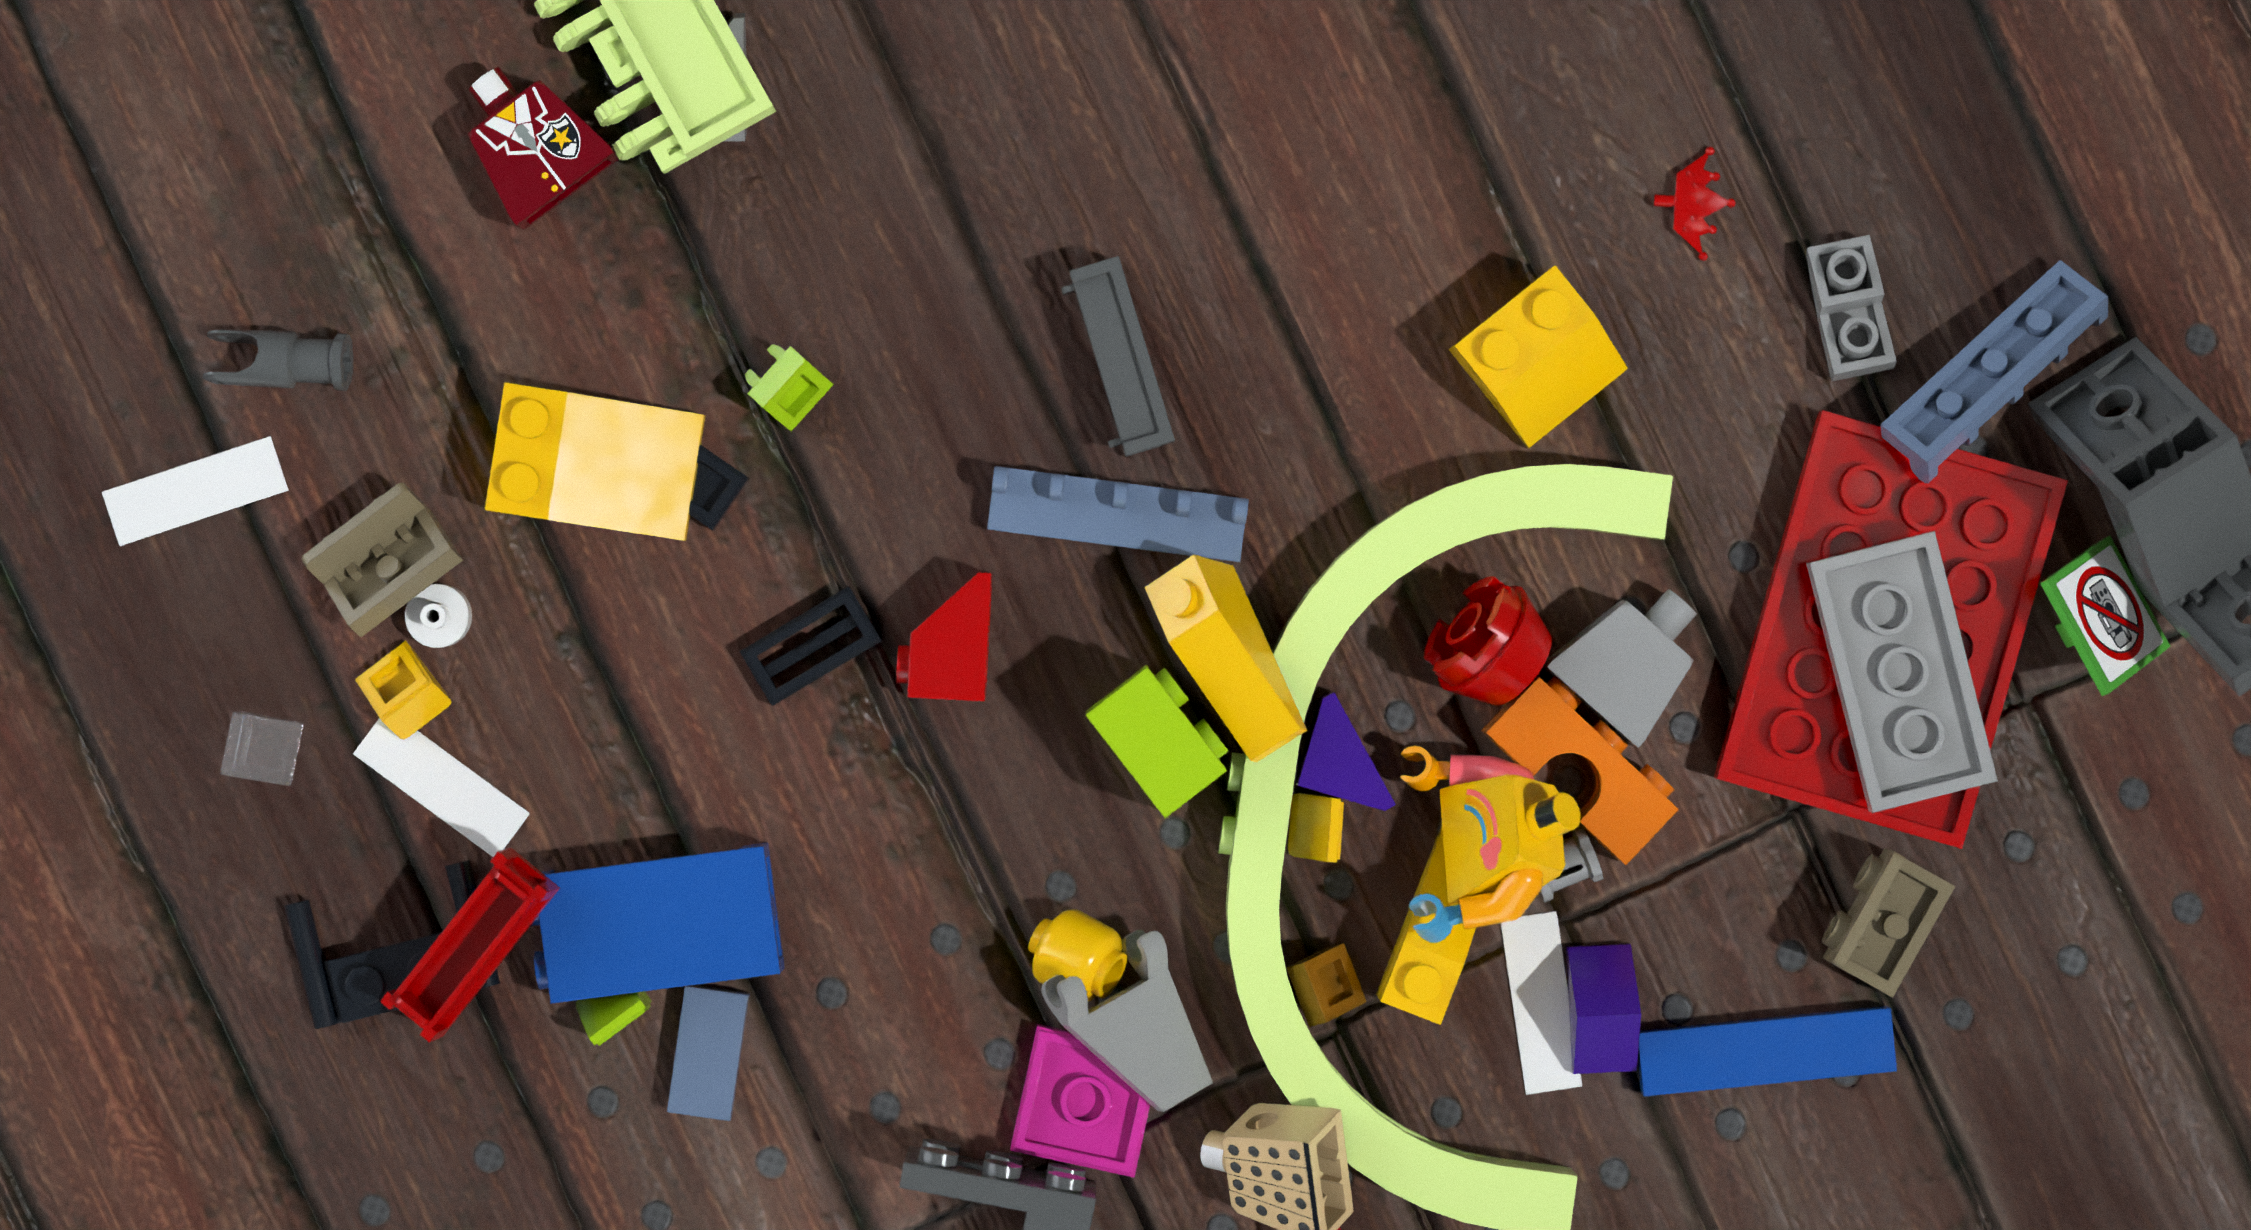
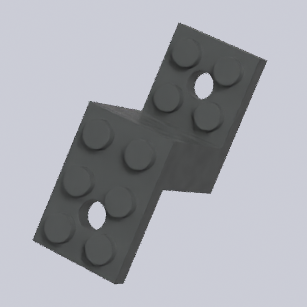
[2028,337,2251,696]
[899,1139,1096,1230]

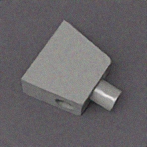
[1543,589,1697,748]

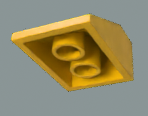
[485,382,706,541]

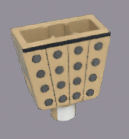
[1200,1103,1354,1230]

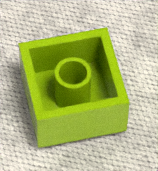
[1086,665,1228,818]

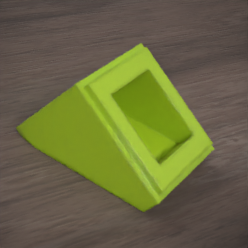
[576,991,652,1046]

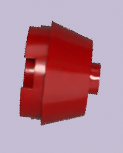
[1424,576,1552,706]

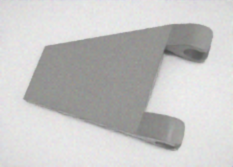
[1041,930,1213,1112]

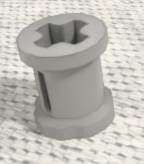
[1539,826,1604,903]

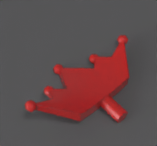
[1654,146,1736,261]

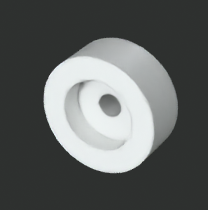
[405,584,472,648]

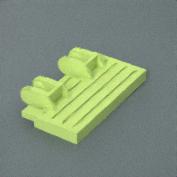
[534,0,776,174]

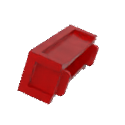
[380,847,560,1043]

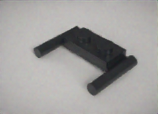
[284,860,500,1029]

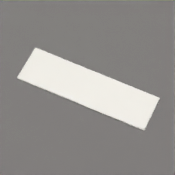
[102,436,288,546]
[353,718,530,857]
[1501,911,1582,1095]

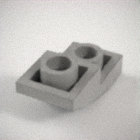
[1806,235,1897,382]

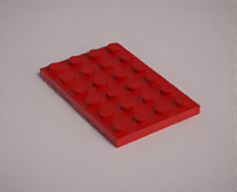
[1713,410,2068,849]

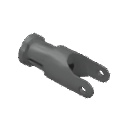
[203,330,354,391]

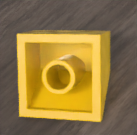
[1449,265,1628,448]

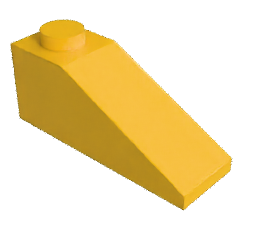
[1144,555,1307,762]
[1376,825,1476,1025]

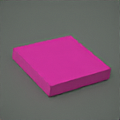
[1010,1024,1150,1177]

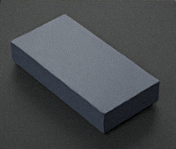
[667,985,750,1121]

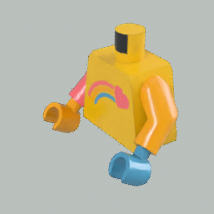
[1400,746,1581,943]

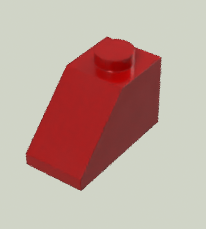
[896,572,993,701]

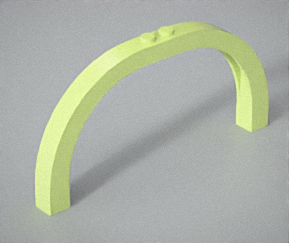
[1218,464,1673,1230]

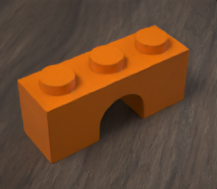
[1481,676,1679,865]

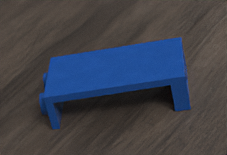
[531,842,785,1004]

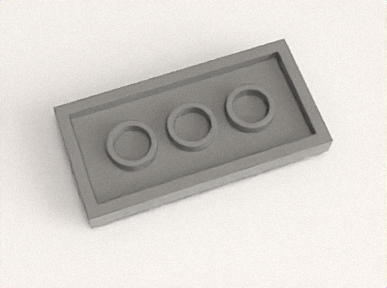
[1806,531,1998,813]

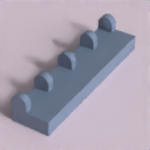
[1881,260,2108,483]
[987,466,1249,562]

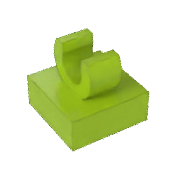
[745,344,834,431]

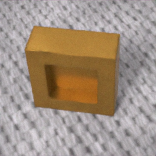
[1286,943,1367,1027]

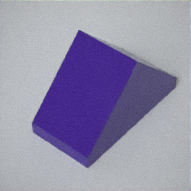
[1295,691,1396,811]
[1566,943,1641,1074]

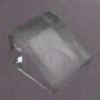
[220,710,304,786]

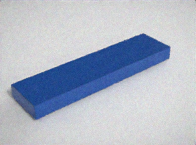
[1638,1006,1897,1097]

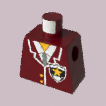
[468,67,619,230]

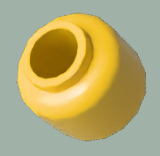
[1028,909,1127,1002]

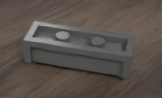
[1061,256,1175,457]

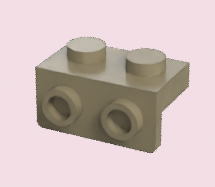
[301,483,463,637]
[1822,848,1956,998]

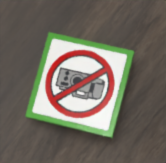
[2040,535,2171,696]

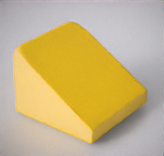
[355,641,451,740]
[1288,793,1344,863]

